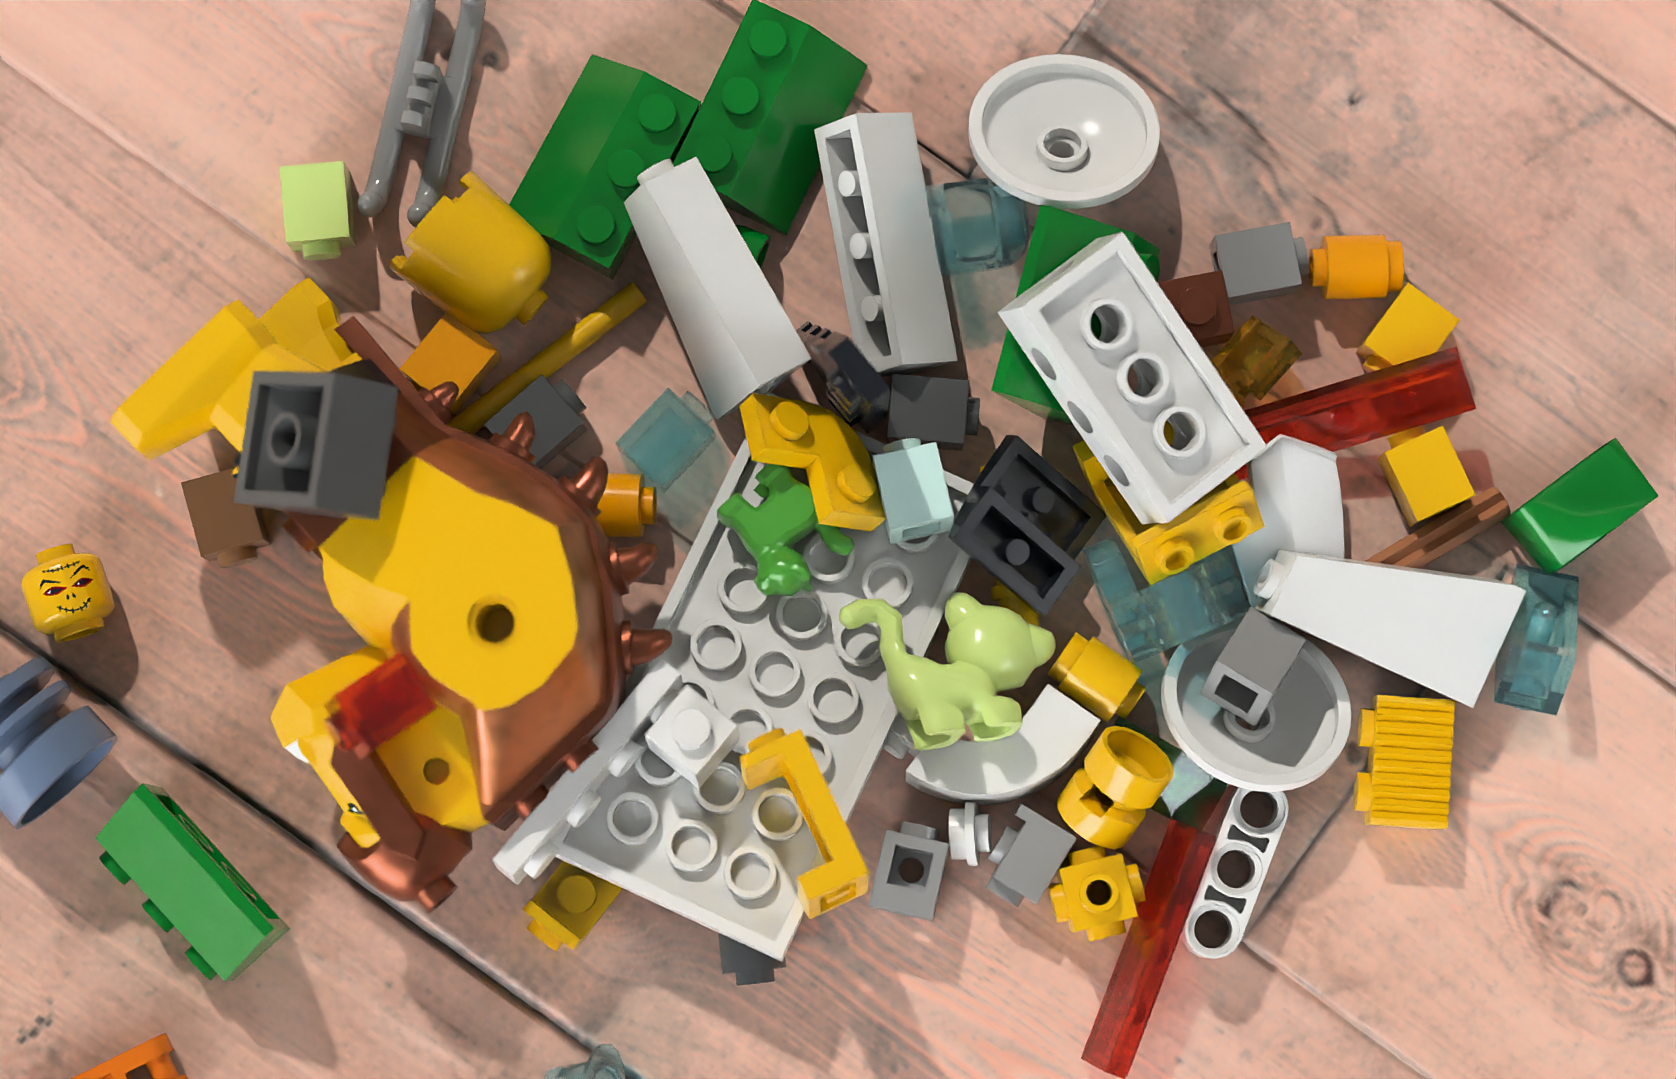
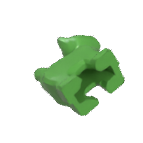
[717,464,854,597]

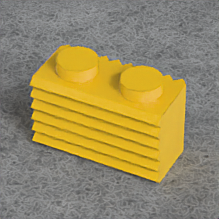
[1354,695,1455,830]

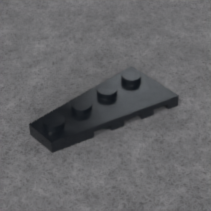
[796,321,890,434]

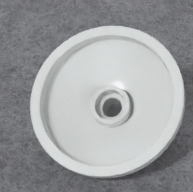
[968,54,1160,209]
[1161,618,1351,792]

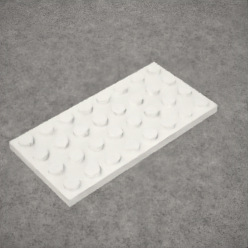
[553,391,974,962]

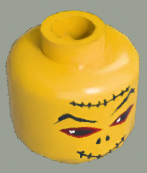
[21,544,115,643]

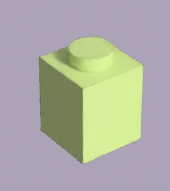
[280,161,356,260]

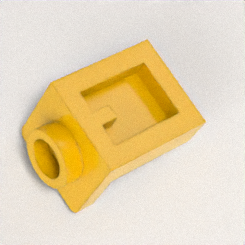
[522,861,623,951]

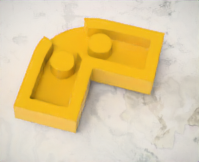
[739,393,886,532]

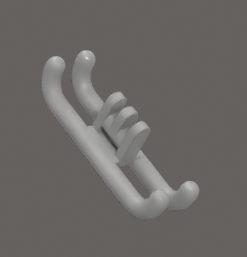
[357,0,486,227]

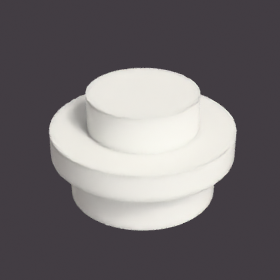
[949,801,992,866]

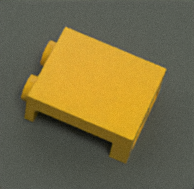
[1073,420,1265,586]
[740,728,869,920]

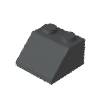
[234,371,398,520]

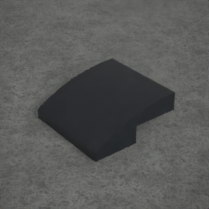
[948,435,1106,617]

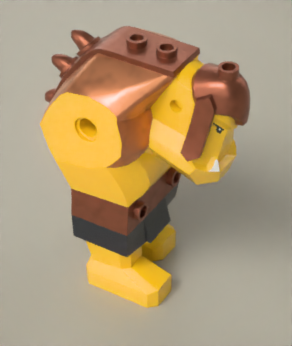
[110,277,673,913]

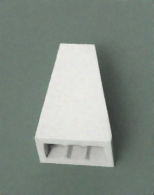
[624,157,812,420]
[1253,549,1526,708]

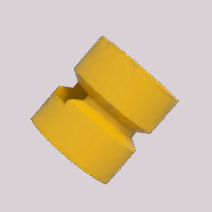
[1057,726,1174,849]

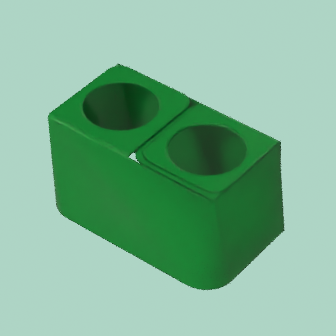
[1500,438,1658,576]

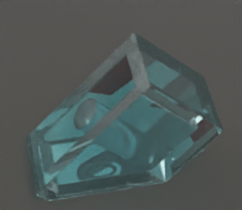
[1494,564,1579,716]

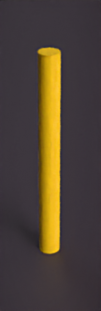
[446,282,647,435]

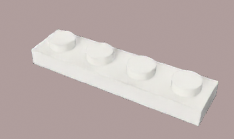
[493,658,683,885]

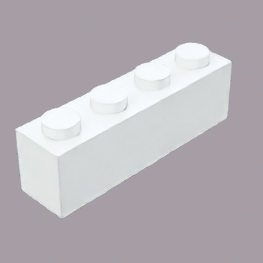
[814,112,958,377]

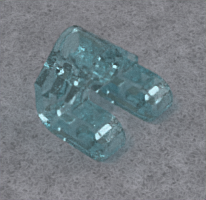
[1082,537,1251,663]

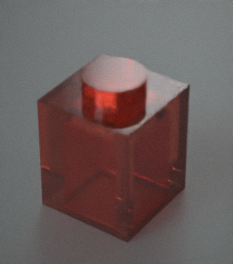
[323,652,437,761]

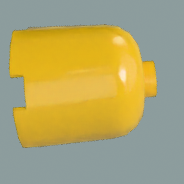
[389,171,552,334]

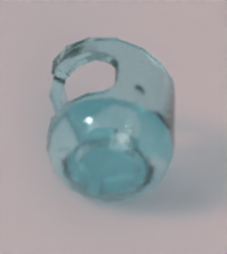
[925,178,1030,277]

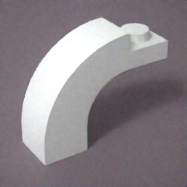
[883,684,1101,805]

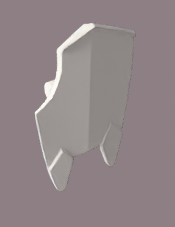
[1232,434,1344,622]

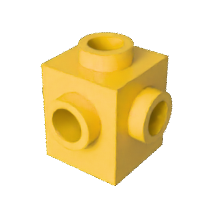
[1048,846,1145,942]

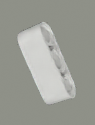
[1180,787,1289,959]

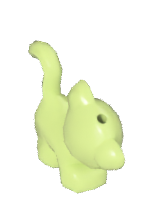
[839,592,1056,751]

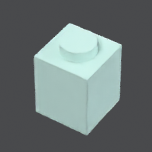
[873,438,954,544]

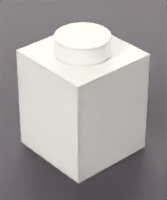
[645,685,740,789]

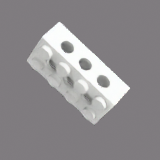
[997,232,1268,524]

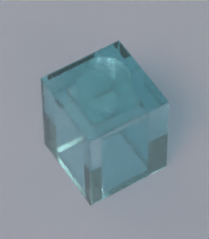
[615,388,716,493]

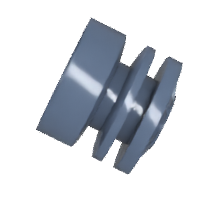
[0,656,117,829]

